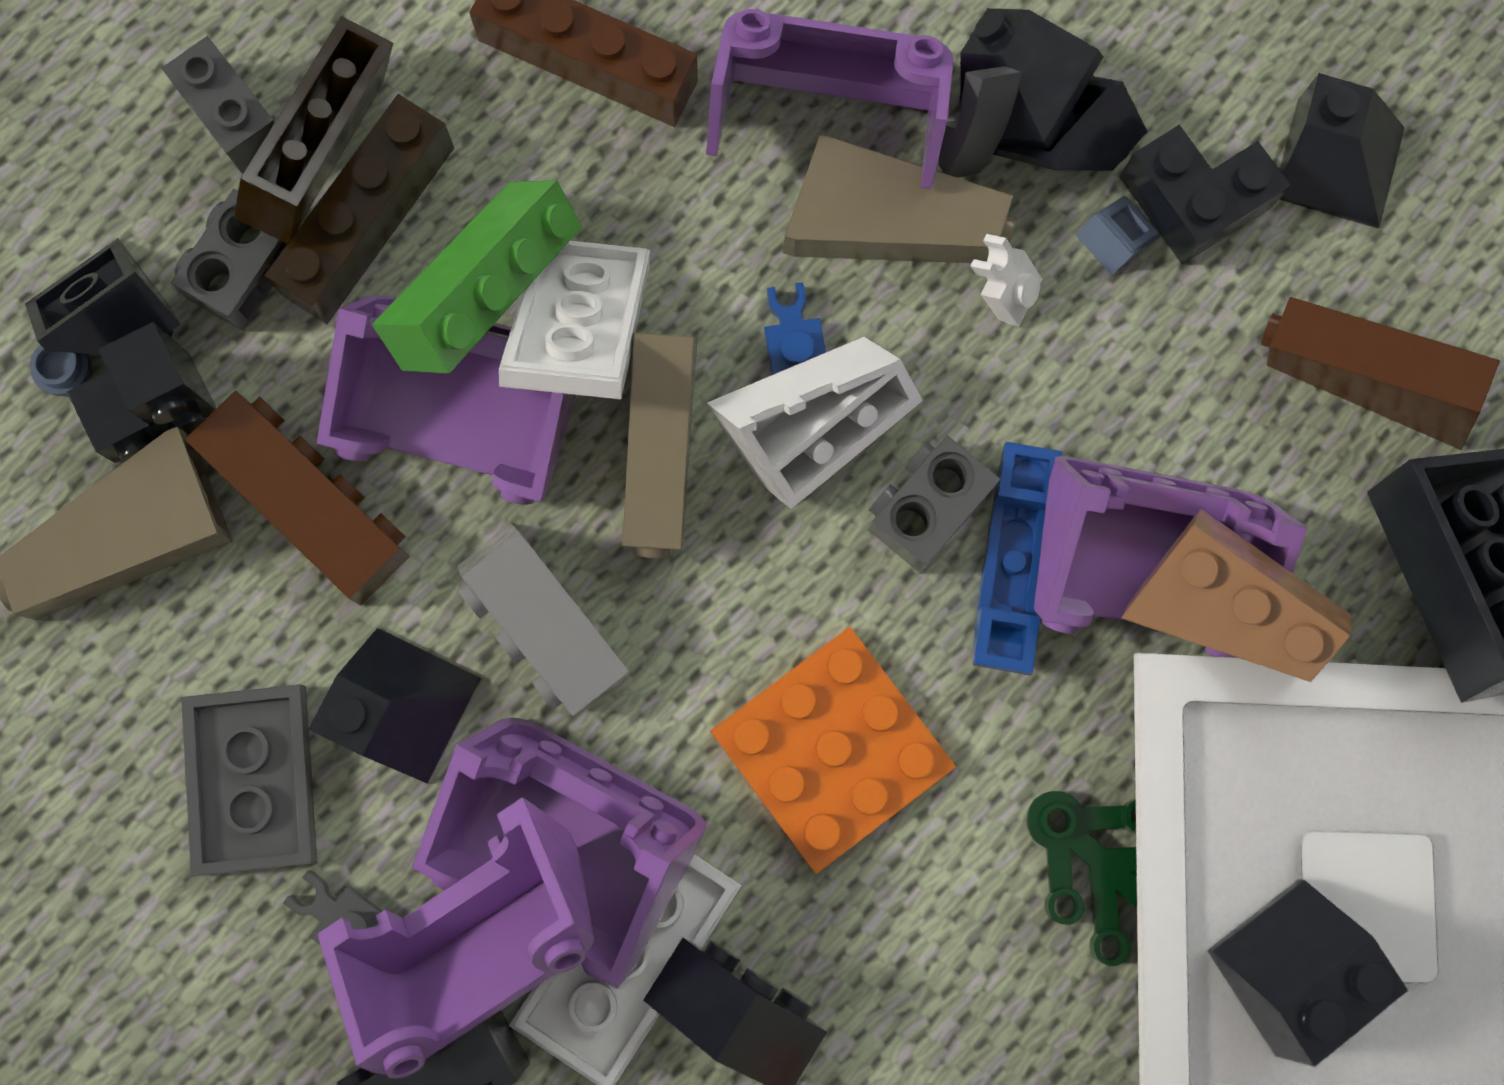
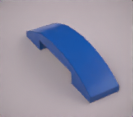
[972,442,1062,676]

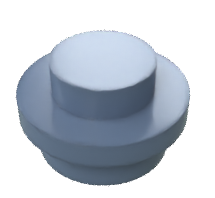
[30,345,91,396]

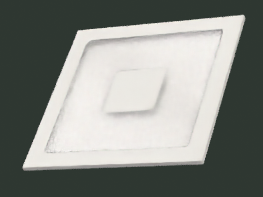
[1134,653,1504,1085]

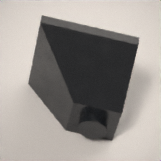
[960,8,1104,149]
[1279,73,1405,229]
[993,76,1148,171]
[25,238,180,355]
[308,628,481,784]

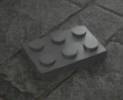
[181,684,318,877]

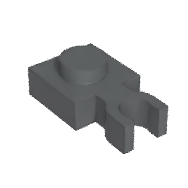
[283,870,383,945]

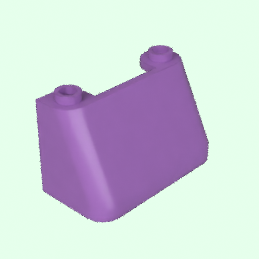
[316,295,576,505]
[1034,456,1308,658]
[412,718,707,988]
[317,797,594,1078]

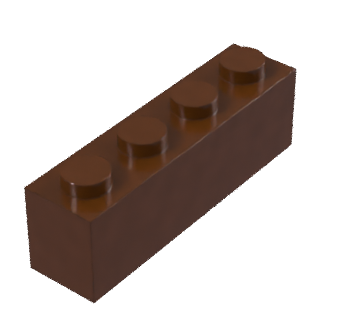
[469,0,698,127]
[185,390,410,606]

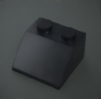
[1207,879,1408,1067]

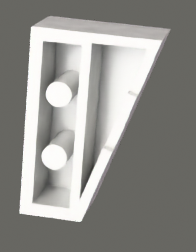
[707,337,923,509]

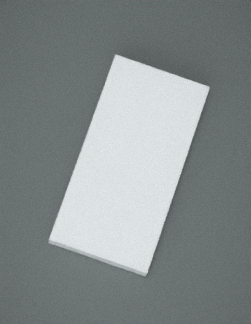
[499,241,650,399]
[509,855,742,1085]

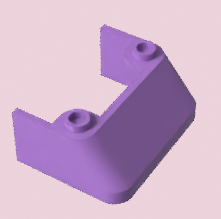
[706,9,953,189]

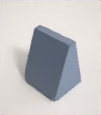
[1076,196,1161,276]

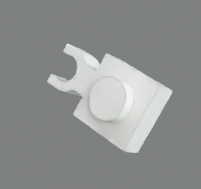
[971,234,1042,327]

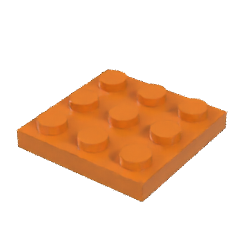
[710,627,956,874]

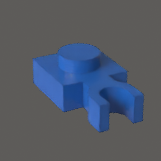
[764,282,826,375]

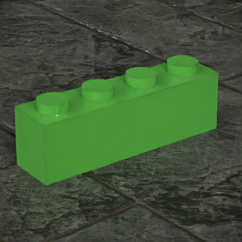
[372,180,582,373]

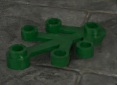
[1026,791,1137,966]

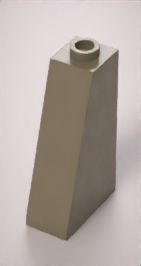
[783,134,1017,263]
[622,333,698,558]
[0,427,232,621]

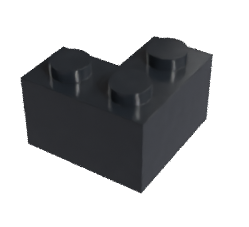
[1119,124,1291,265]
[67,322,217,463]
[643,937,827,1085]

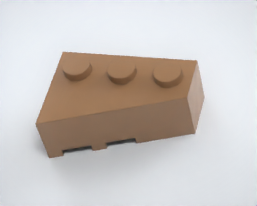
[1121,509,1352,682]

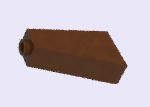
[1261,297,1500,451]

